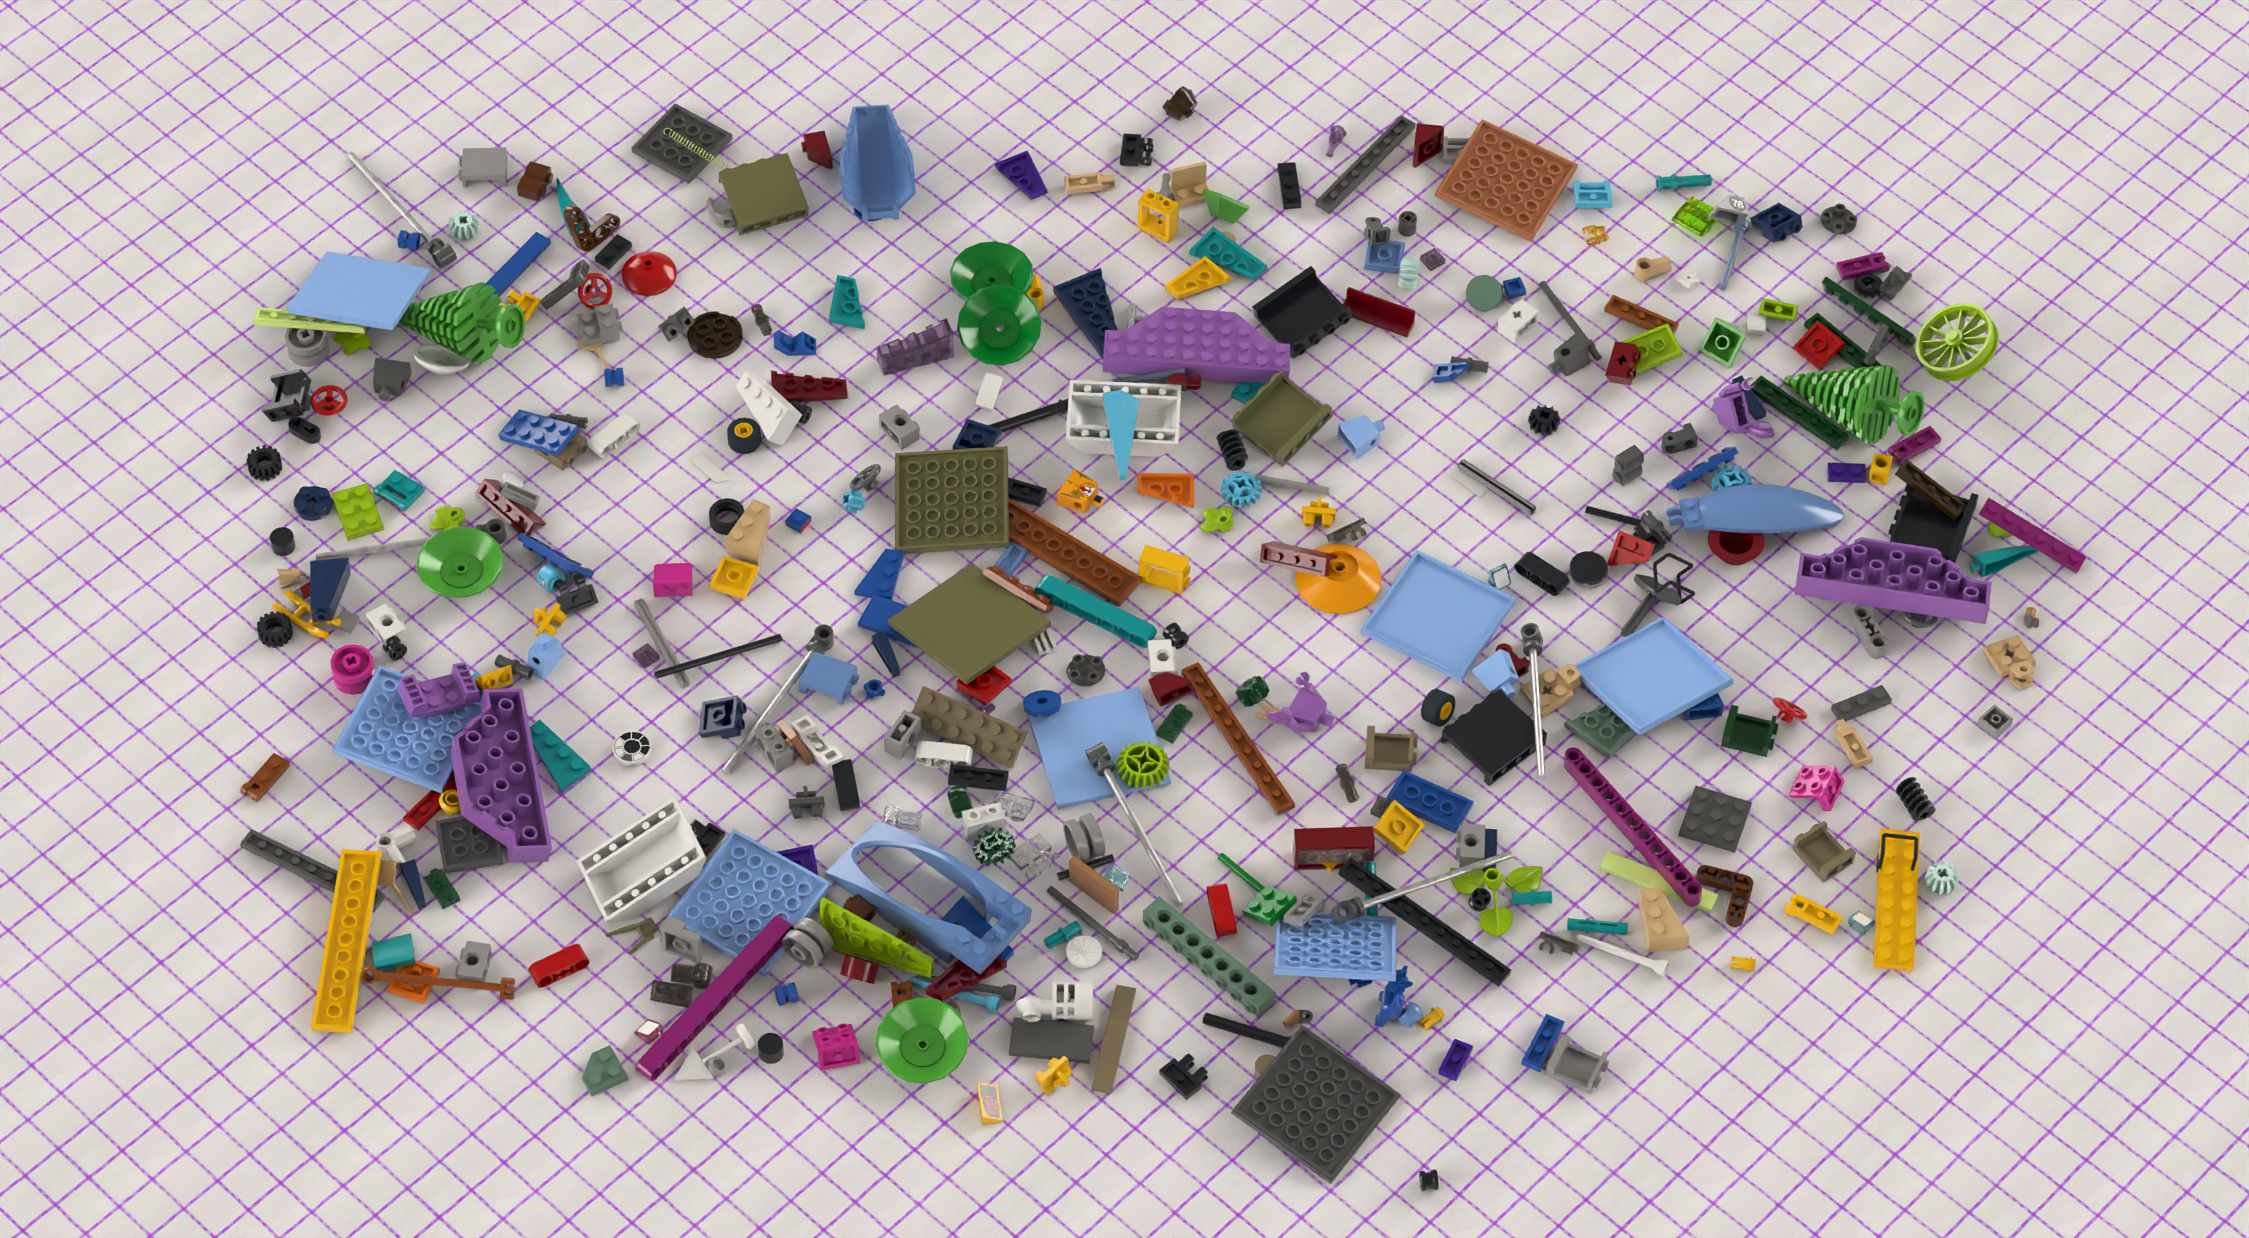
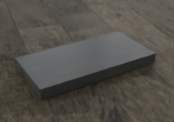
[1009,1017,1094,1064]

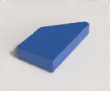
[1433,362,1470,383]

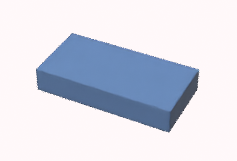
[995,542,1029,575]

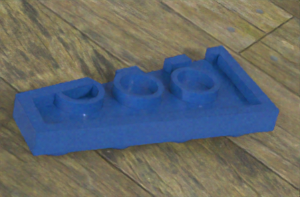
[1667,447,1738,491]
[517,533,595,578]
[941,896,1014,961]

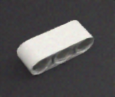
[588,413,640,459]
[915,741,973,769]

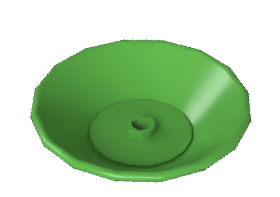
[416,527,504,598]
[876,997,969,1084]

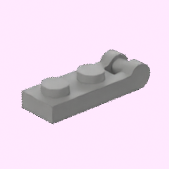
[1284,894,1325,927]

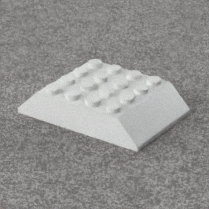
[1066,380,1182,457]
[577,796,707,923]

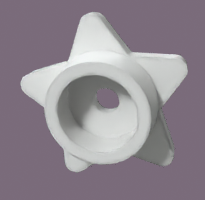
[1676,269,1700,288]

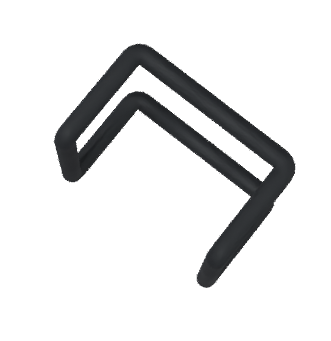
[1653,553,1695,604]
[1876,833,1918,873]

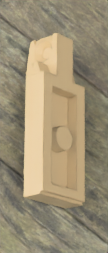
[1064,172,1115,194]
[1835,719,1873,769]

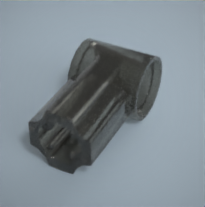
[671,963,713,989]

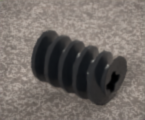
[1216,429,1248,471]
[1896,777,1936,821]

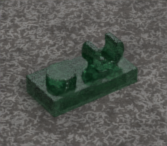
[1156,703,1193,744]
[424,868,460,909]

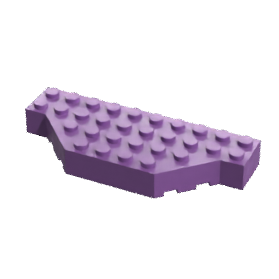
[1103,307,1290,383]
[1794,537,1992,624]
[450,688,552,863]

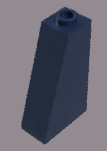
[310,558,351,622]

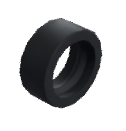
[709,498,745,535]

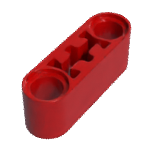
[1206,883,1237,937]
[528,944,590,988]

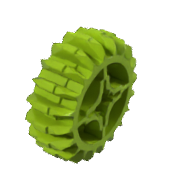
[1117,740,1170,790]

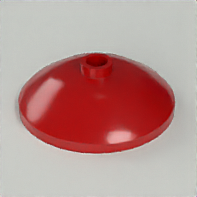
[622,251,677,296]

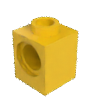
[1868,452,1893,485]

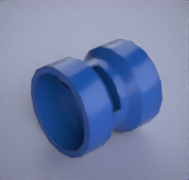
[398,230,420,251]
[604,367,624,387]
[774,982,799,1006]

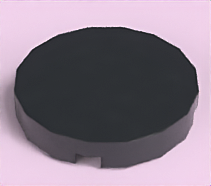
[1570,551,1608,585]

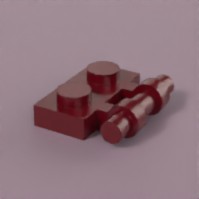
[1168,373,1202,391]

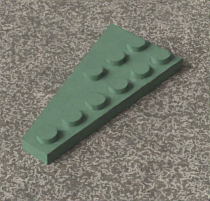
[1564,703,1636,759]

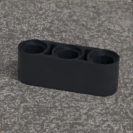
[1514,552,1570,596]
[832,759,860,811]

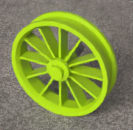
[1915,303,1999,381]

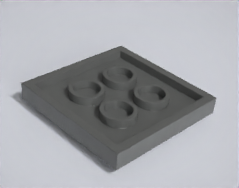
[1678,785,1752,853]
[436,816,503,874]

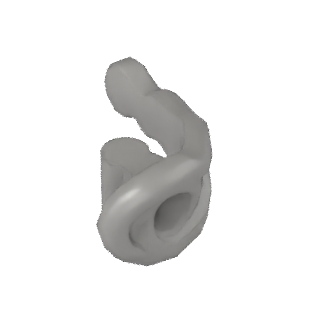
[1157,173,1171,200]
[707,197,737,228]

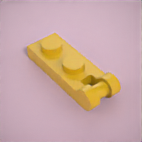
[1784,893,1843,935]

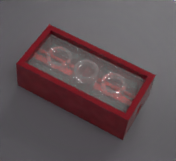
[1293,826,1375,870]

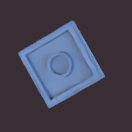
[1364,240,1405,274]

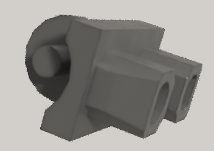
[1879,266,1912,300]
[658,307,695,341]
[788,786,825,819]

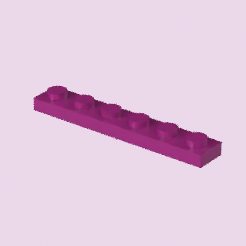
[1979,498,2086,574]

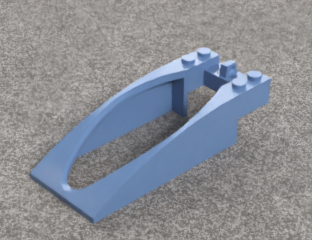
[825,821,1032,975]

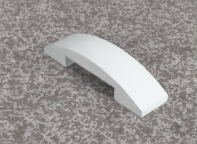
[791,715,845,767]

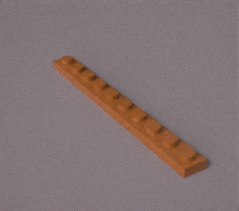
[1181,662,1295,815]

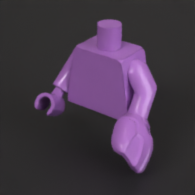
[1712,377,1775,439]
[1265,672,1334,733]

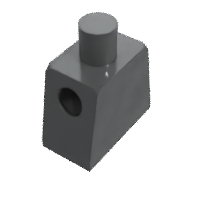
[1548,333,1590,376]
[373,358,412,401]

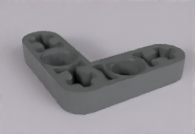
[540,259,590,310]

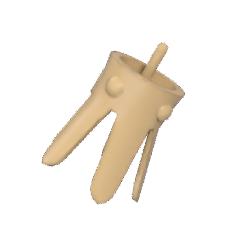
[277,568,306,589]
[1255,698,1281,724]

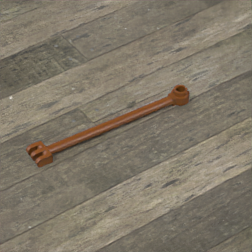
[361,966,515,1000]

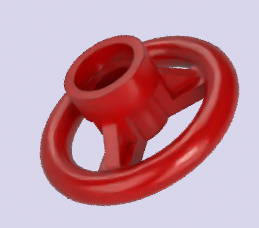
[578,273,612,310]
[310,385,348,416]
[1772,697,1807,723]

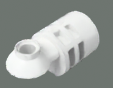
[1015,981,1093,1022]

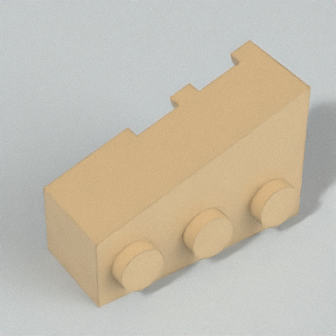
[725,499,771,566]
[1638,888,1689,952]

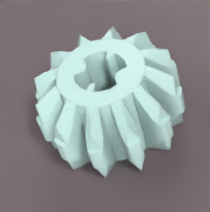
[448,210,480,241]
[1398,258,1419,289]
[1925,861,1959,896]

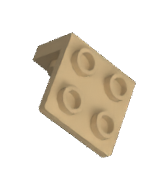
[1170,162,1209,208]

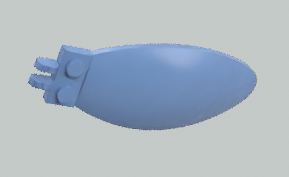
[1666,484,1845,533]

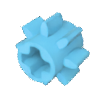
[842,489,865,514]

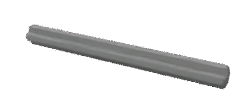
[634,598,690,688]

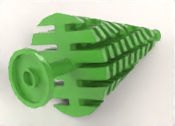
[399,282,525,363]
[1784,365,1925,445]

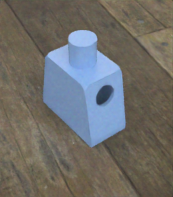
[1337,415,1385,459]
[528,633,565,680]
[1472,649,1519,698]

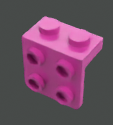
[653,563,693,597]

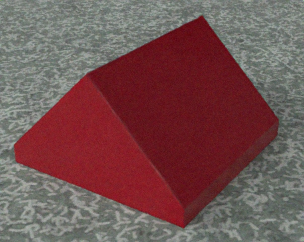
[1412,123,1444,168]

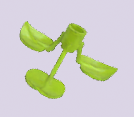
[1450,866,1543,937]

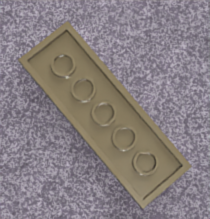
[912,686,1027,768]

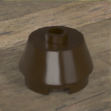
[1162,86,1198,121]

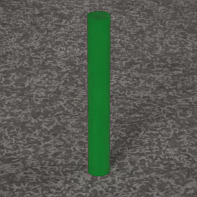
[1218,853,1265,893]

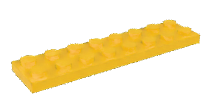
[1873,828,1920,972]

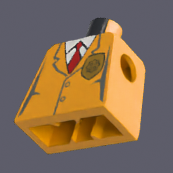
[1057,468,1105,513]

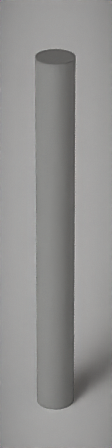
[1255,474,1329,495]

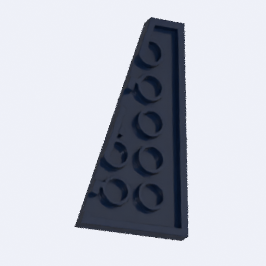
[1053,268,1118,359]

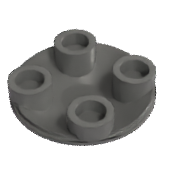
[1821,204,1857,234]
[1067,654,1105,687]

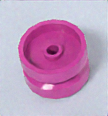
[330,644,375,695]

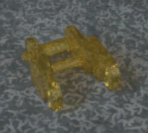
[1582,225,1609,245]

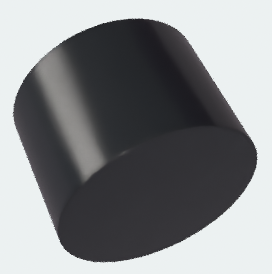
[270,527,296,556]
[758,1033,784,1064]

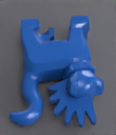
[1375,965,1413,1028]

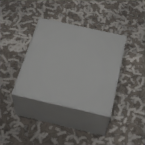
[1977,704,2013,739]

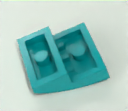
[372,933,416,971]

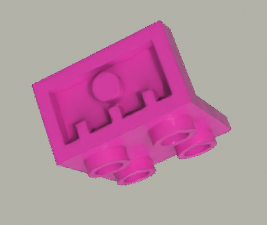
[1789,766,1845,811]
[812,1024,860,1070]

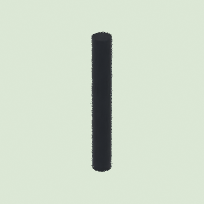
[1585,506,1642,526]
[1057,854,1114,881]

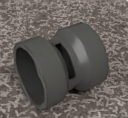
[1398,211,1417,236]

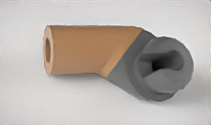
[2024,607,2039,628]
[1282,1009,1313,1029]

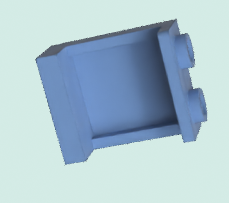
[799,651,859,705]

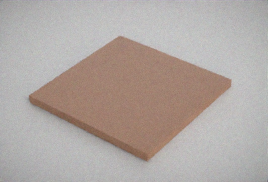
[1434,119,1578,242]

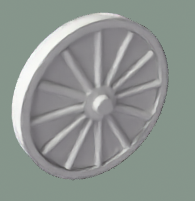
[1066,935,1102,968]

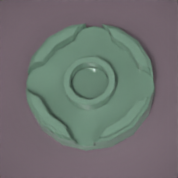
[1466,275,1503,312]

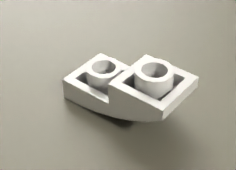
[975,373,1003,411]

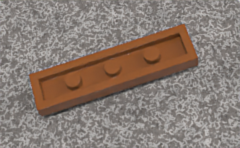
[1604,295,1679,334]
[983,565,1055,613]

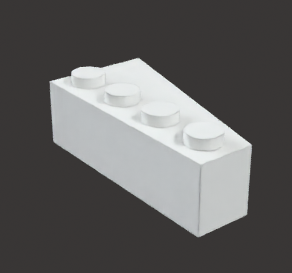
[736,371,802,446]

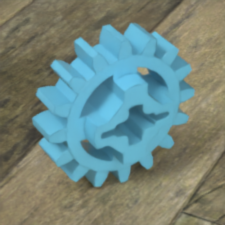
[1711,464,1753,491]
[1221,470,1262,508]

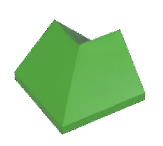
[1203,189,1250,224]
[1699,317,1747,367]

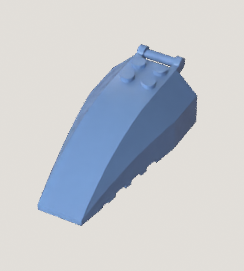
[840,105,916,222]

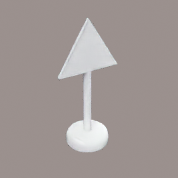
[674,1023,756,1081]

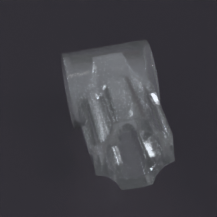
[881,805,922,831]

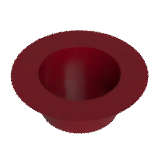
[1708,530,1765,565]
[834,951,890,984]

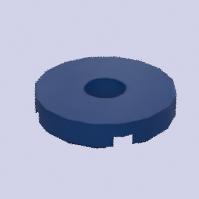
[1023,690,1061,717]

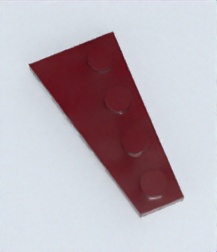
[771,371,848,403]
[926,957,1007,1002]

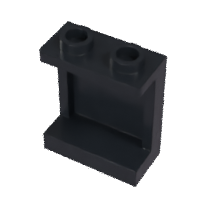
[262,369,311,422]

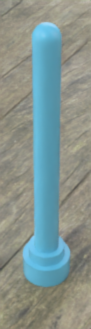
[907,976,1001,1013]

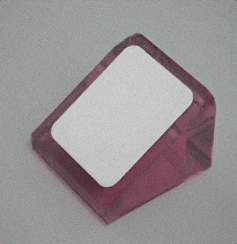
[634,1019,663,1045]

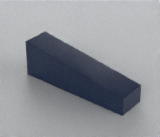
[1732,375,1767,421]
[871,630,900,678]
[1483,828,1497,874]
[400,859,426,909]

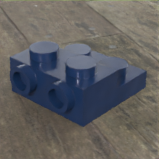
[1750,203,1803,243]
[953,419,1002,450]
[699,695,747,739]

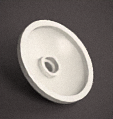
[414,344,470,375]

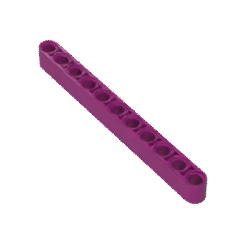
[1564,747,1702,907]
[635,915,794,1081]

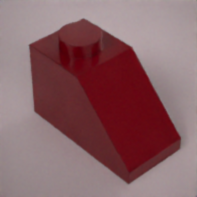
[801,130,833,169]
[1148,672,1196,707]

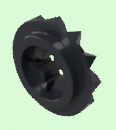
[1854,273,1883,298]

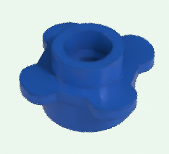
[864,679,885,699]

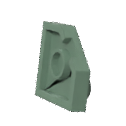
[582,1045,628,1097]

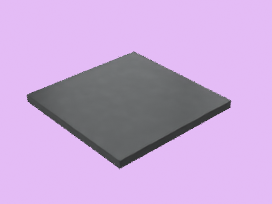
[1231,1025,1401,1184]

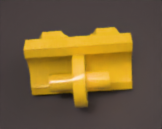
[1301,496,1336,528]
[532,602,567,637]
[1035,1056,1072,1095]

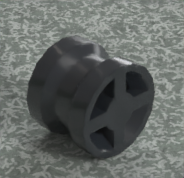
[383,636,407,660]
[1468,888,1491,912]
[1419,1169,1439,1191]

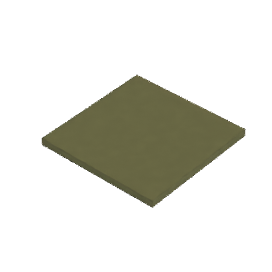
[895,446,1009,553]
[888,563,1051,684]

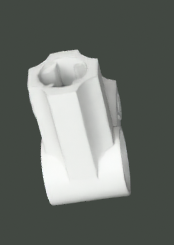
[376,825,416,873]

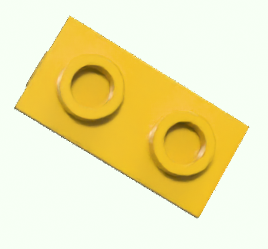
[474,665,513,694]

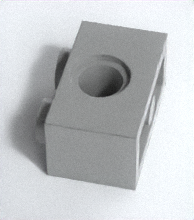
[879,404,920,450]
[884,710,921,759]
[1456,824,1485,869]
[455,941,492,982]

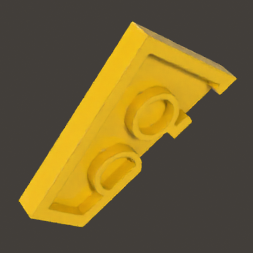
[1165,256,1230,300]

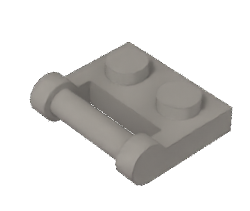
[1442,136,1469,164]

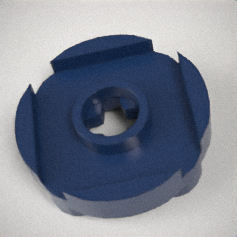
[294,486,332,521]

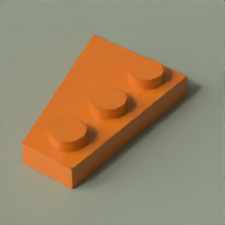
[1137,473,1194,508]

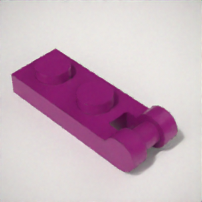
[1836,252,1890,280]
[1888,426,1941,465]

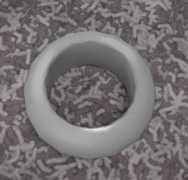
[708,1057,726,1075]

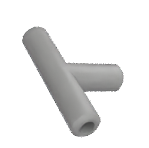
[1127,303,1147,329]

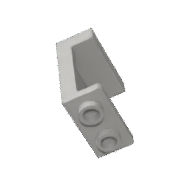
[459,147,508,187]
[1546,1034,1609,1094]

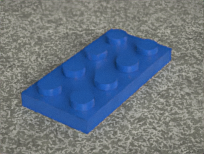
[498,409,579,456]

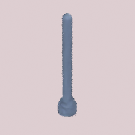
[1719,219,1750,291]

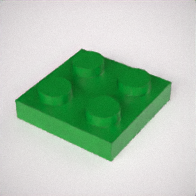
[1242,885,1298,926]

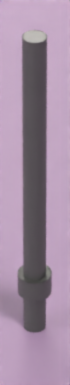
[1539,281,1602,361]
[1047,886,1139,961]

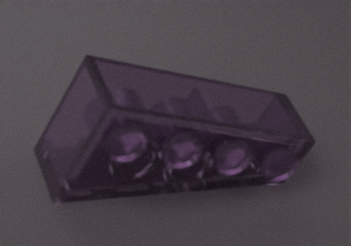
[877,318,954,376]

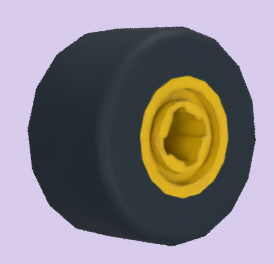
[727,417,761,454]
[1421,688,1455,727]

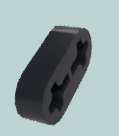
[288,417,321,444]

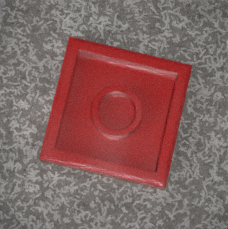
[1793,321,1845,371]

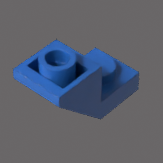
[774,330,816,356]

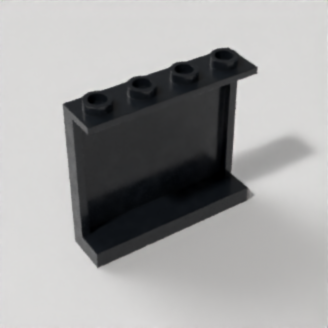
[1252,266,1352,359]
[1888,484,1979,563]
[1441,690,1547,786]

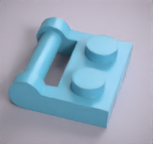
[1573,181,1612,208]

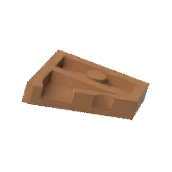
[776,719,814,765]

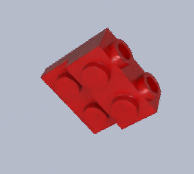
[957,666,1012,707]

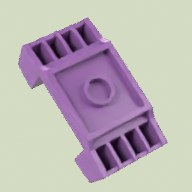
[397,662,481,718]

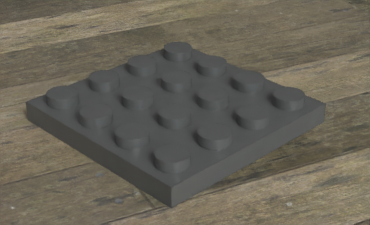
[631,103,733,184]

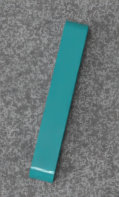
[1034,574,1157,648]

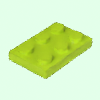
[1622,323,1683,374]
[331,483,384,540]

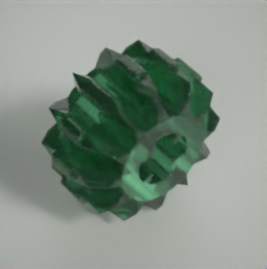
[1235,676,1270,707]
[947,785,973,819]

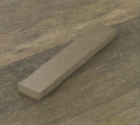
[1091,985,1136,1094]

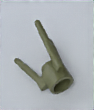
[605,917,657,955]

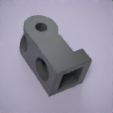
[1364,217,1390,245]
[1661,423,1698,454]

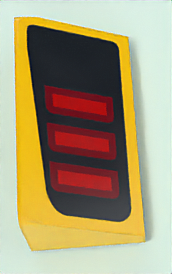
[977,1083,1002,1125]

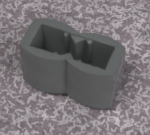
[1612,445,1644,486]

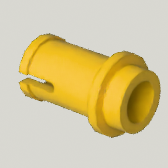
[1730,956,1756,973]
[1419,1006,1445,1031]

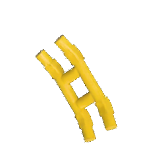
[272,589,341,639]

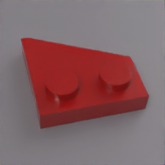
[1607,531,1655,566]

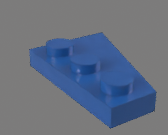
[854,549,904,600]

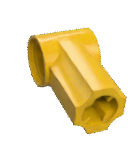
[1027,274,1044,311]

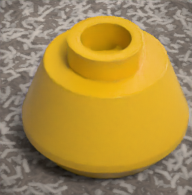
[439,790,461,815]

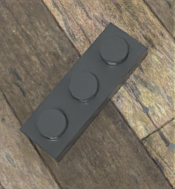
[1831,685,1892,722]

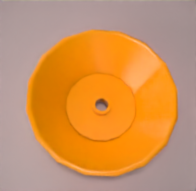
[1295,543,1382,614]

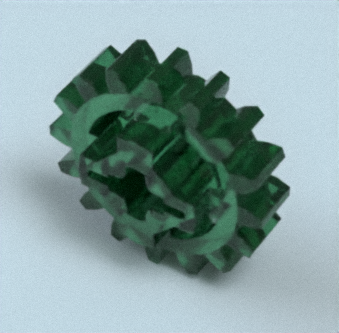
[972,828,1016,866]

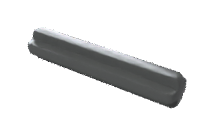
[1621,593,1656,637]

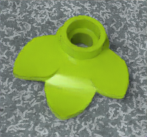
[333,330,370,355]
[429,505,465,531]
[1199,506,1234,532]

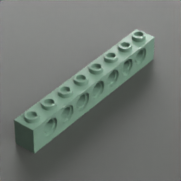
[1143,896,1276,1017]

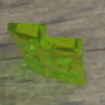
[1671,196,1718,237]

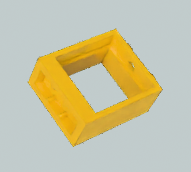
[1138,189,1179,243]
[1139,545,1191,595]

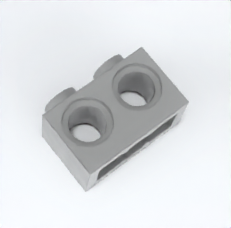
[755,724,793,772]

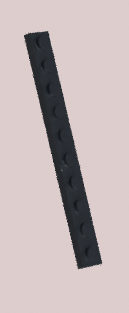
[1338,858,1512,987]

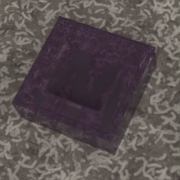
[1420,248,1446,271]
[633,643,660,669]

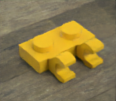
[500,290,541,324]

